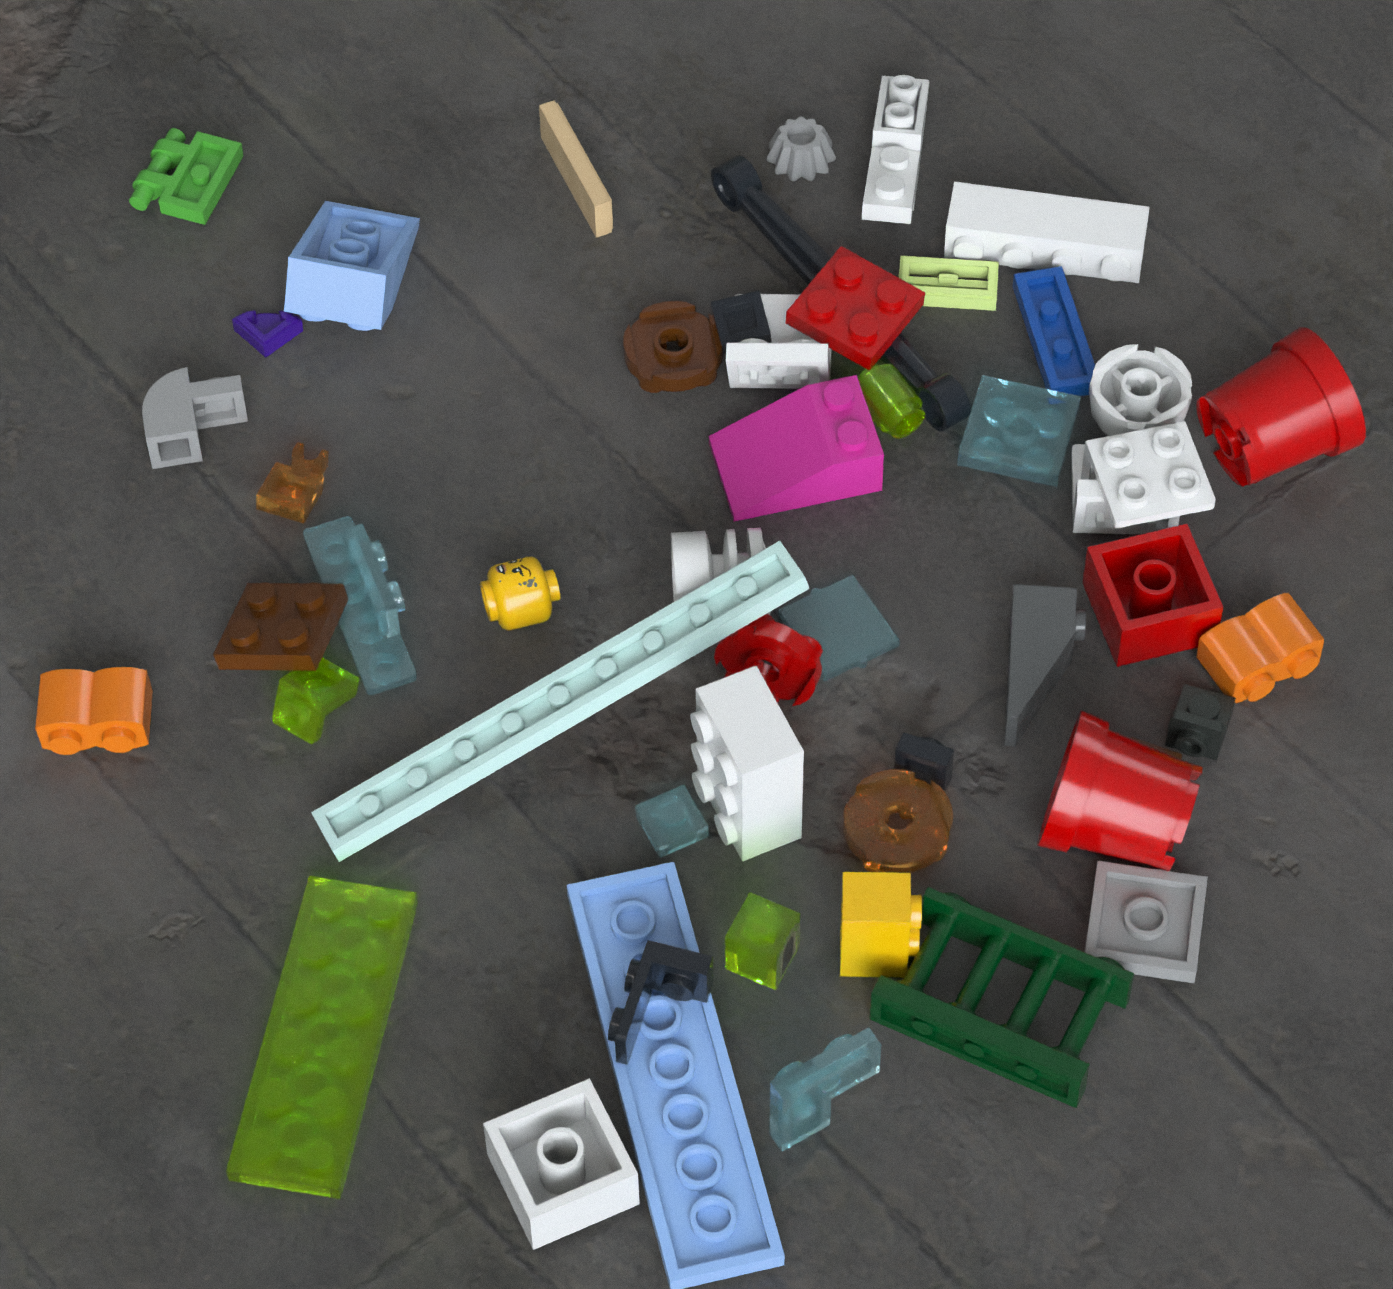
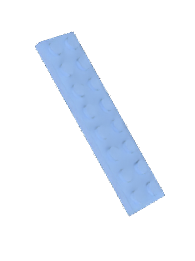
[567,862,785,1289]

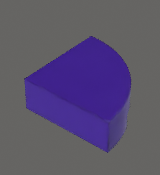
[232,310,303,358]

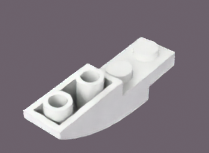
[862,75,929,224]

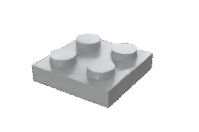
[1085,861,1208,983]

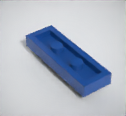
[1013,266,1095,401]

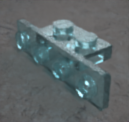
[303,516,417,695]

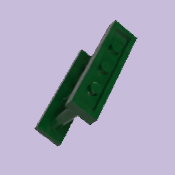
[870,887,1134,1108]

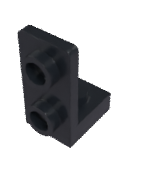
[607,940,713,1065]

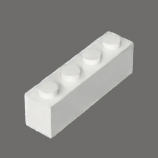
[944,182,1150,283]

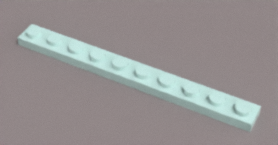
[311,541,810,862]

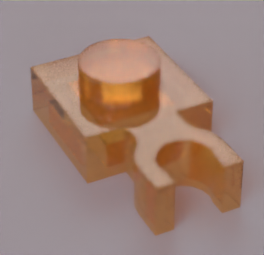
[256,442,329,524]

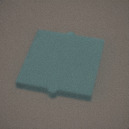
[778,575,900,682]

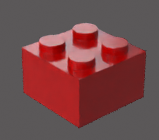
[1082,524,1223,667]

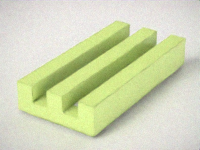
[899,256,999,311]

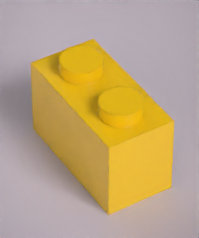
[840,872,922,978]

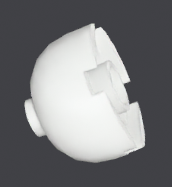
[1089,344,1192,436]

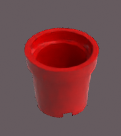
[1196,327,1366,487]
[1037,710,1203,871]

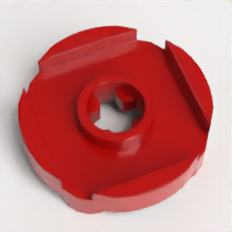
[714,614,823,706]

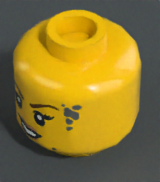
[480,557,561,630]

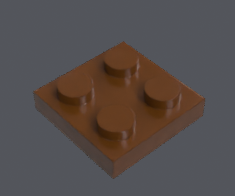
[213,582,349,671]

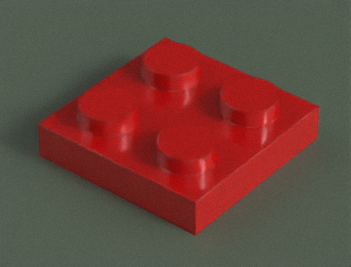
[785,246,925,371]

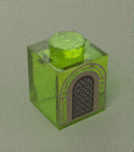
[725,892,800,990]

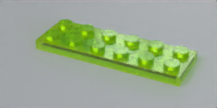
[226,876,418,1199]

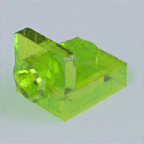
[272,657,360,744]

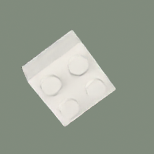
[483,1078,640,1250]

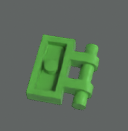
[129,128,244,225]

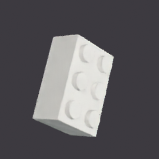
[690,666,804,861]

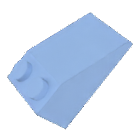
[284,201,420,331]

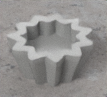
[767,116,836,182]

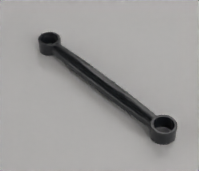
[711,155,971,432]

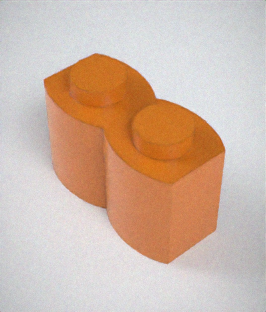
[1196,593,1325,704]
[35,667,153,755]

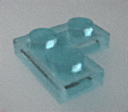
[770,1027,882,1152]

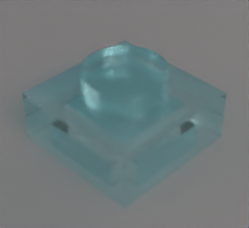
[635,785,709,858]

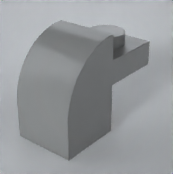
[142,367,248,469]

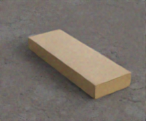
[539,100,613,238]

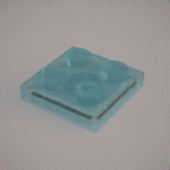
[957,375,1081,487]

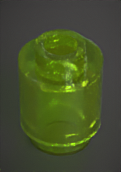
[858,364,925,439]

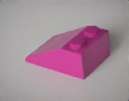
[709,375,884,522]

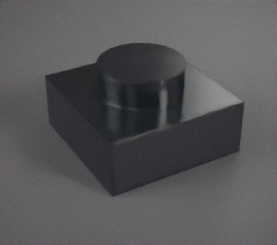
[711,290,772,354]
[894,732,954,795]

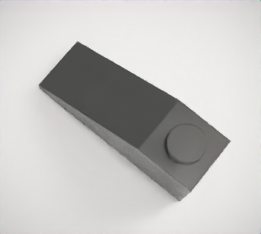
[1004,584,1086,747]

